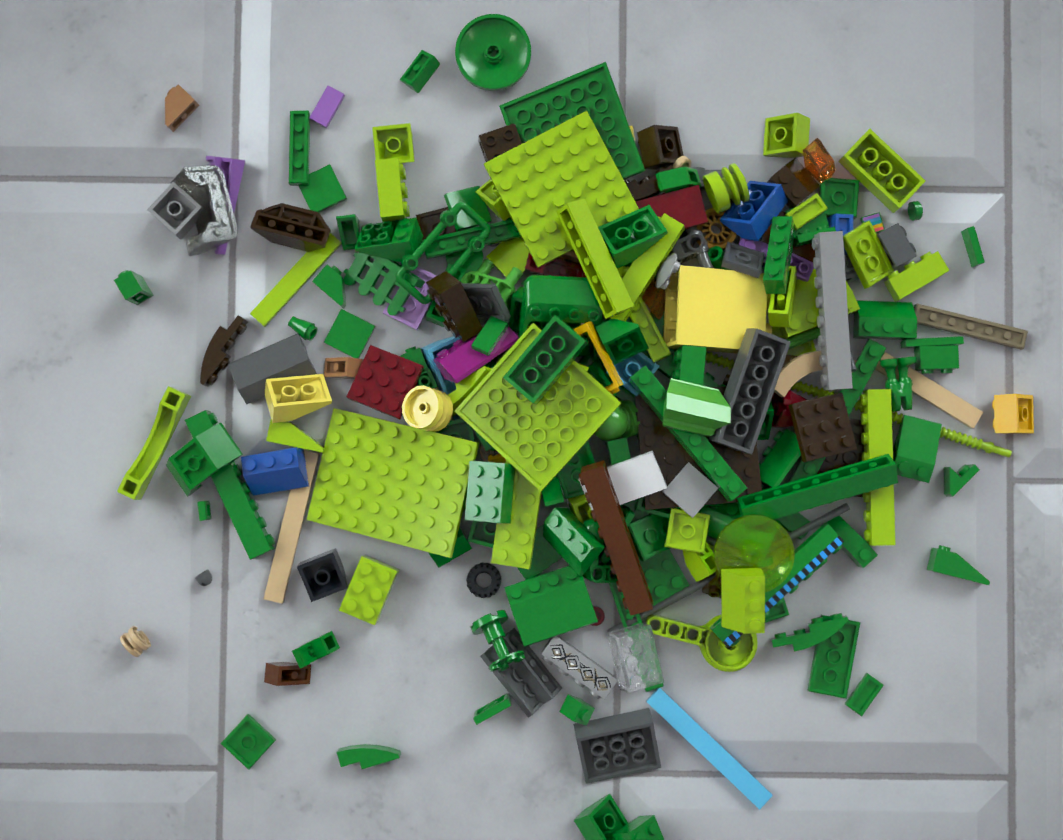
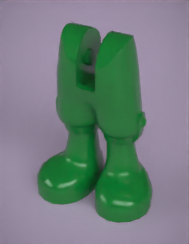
[880,356,916,412]

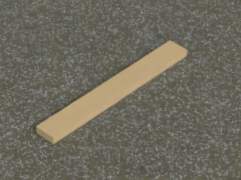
[264,450,320,604]

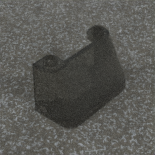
[170,165,238,256]

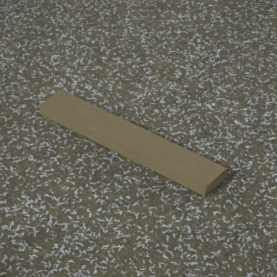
[914,303,1028,350]

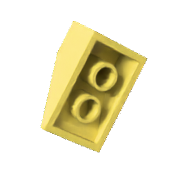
[265,374,332,423]

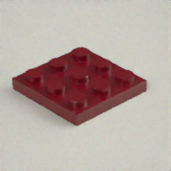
[346,345,424,420]

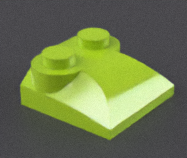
[372,123,415,163]

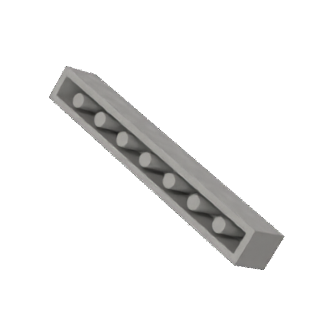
[812,231,852,390]

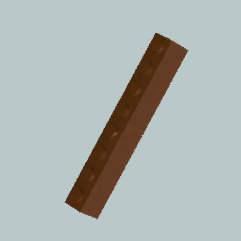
[579,460,654,615]

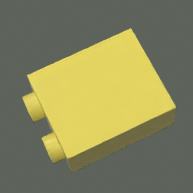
[663,265,772,354]

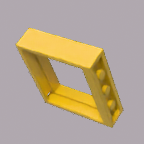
[573,321,623,394]

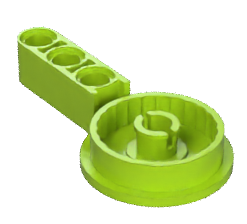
[645,614,758,672]

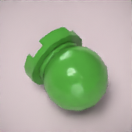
[594,400,640,441]

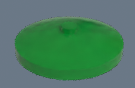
[455,14,531,91]

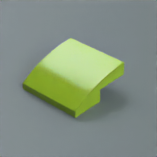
[486,238,529,277]

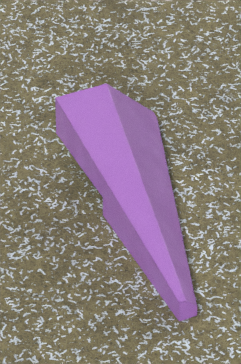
[206,155,245,255]

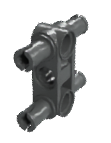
[667,227,714,268]

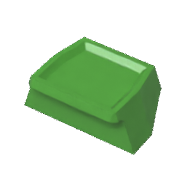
[663,378,731,437]

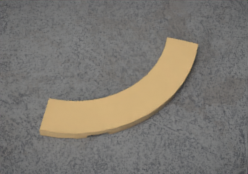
[774,351,856,397]

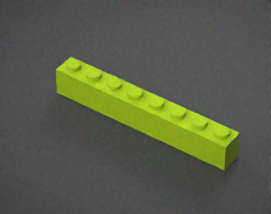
[860,389,896,546]

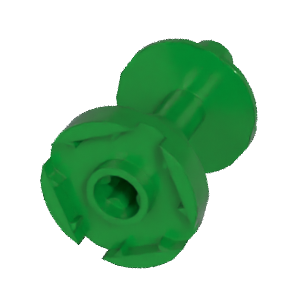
[470,610,525,672]

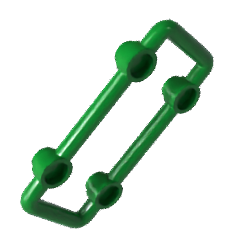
[395,202,491,304]

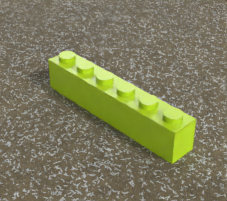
[556,198,634,319]
[603,213,685,321]

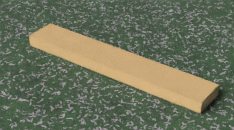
[875,352,983,429]

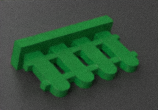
[343,245,425,316]

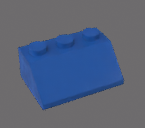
[720,181,788,241]
[241,447,309,496]

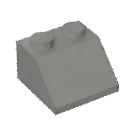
[147,182,202,240]

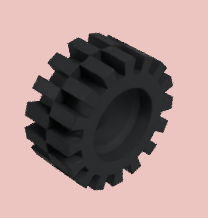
[466,562,501,598]

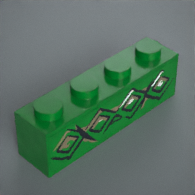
[763,216,795,294]

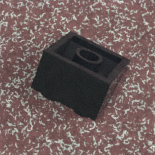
[297,548,348,602]

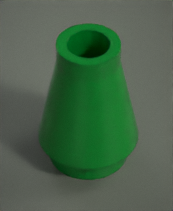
[288,316,318,341]

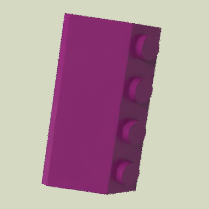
[433,320,519,383]

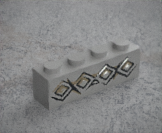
[541,636,618,700]

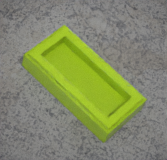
[784,193,828,231]

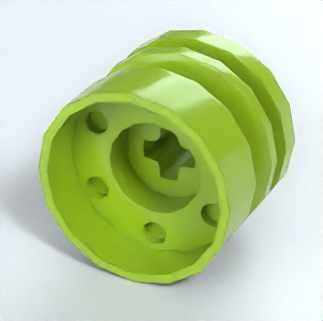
[703,163,750,214]

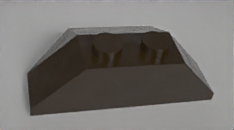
[250,203,331,252]

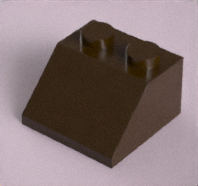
[637,125,684,170]
[767,158,820,209]

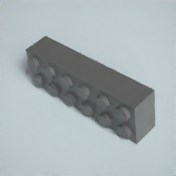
[708,328,791,455]

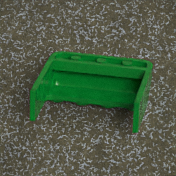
[518,275,603,359]

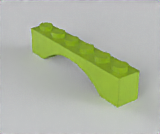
[117,386,191,500]

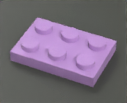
[383,267,436,331]

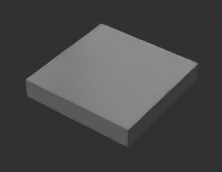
[662,462,718,518]

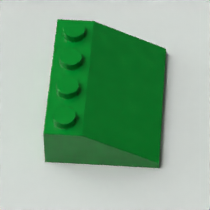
[504,565,598,647]

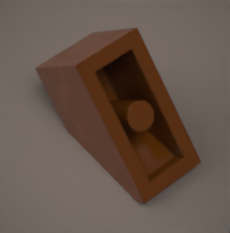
[264,662,311,686]

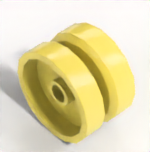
[402,385,453,432]

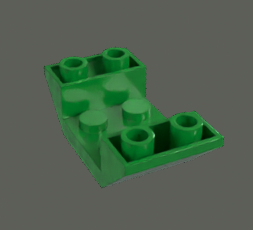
[166,423,243,497]

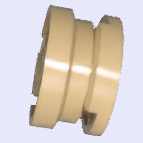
[120,626,151,657]

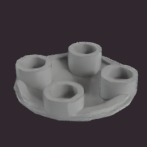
[656,253,680,290]

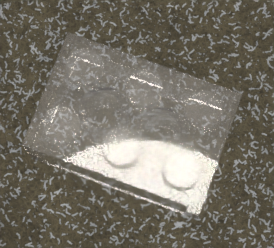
[607,623,664,693]

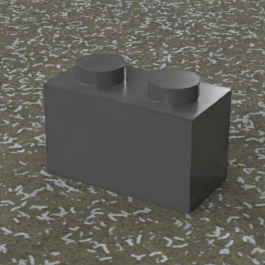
[877,223,917,269]

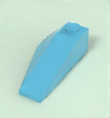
[421,336,461,420]

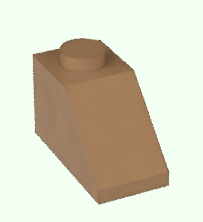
[165,84,199,132]
[324,357,364,379]

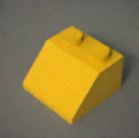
[992,394,1034,434]

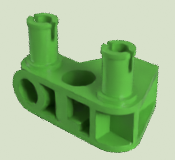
[461,259,523,313]

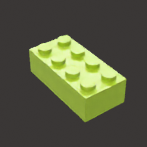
[838,129,926,213]

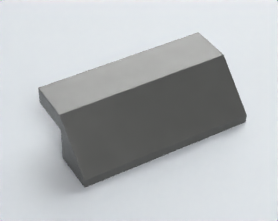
[228,333,317,405]
[480,628,562,718]

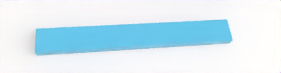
[646,688,773,810]

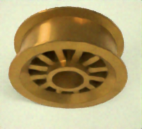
[696,208,737,250]

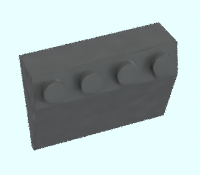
[573,708,661,784]

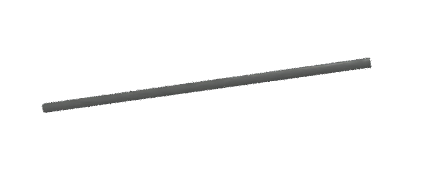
[607,503,850,637]

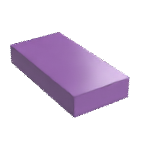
[309,85,345,128]

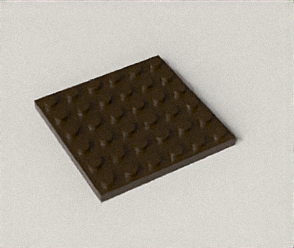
[634,386,762,510]

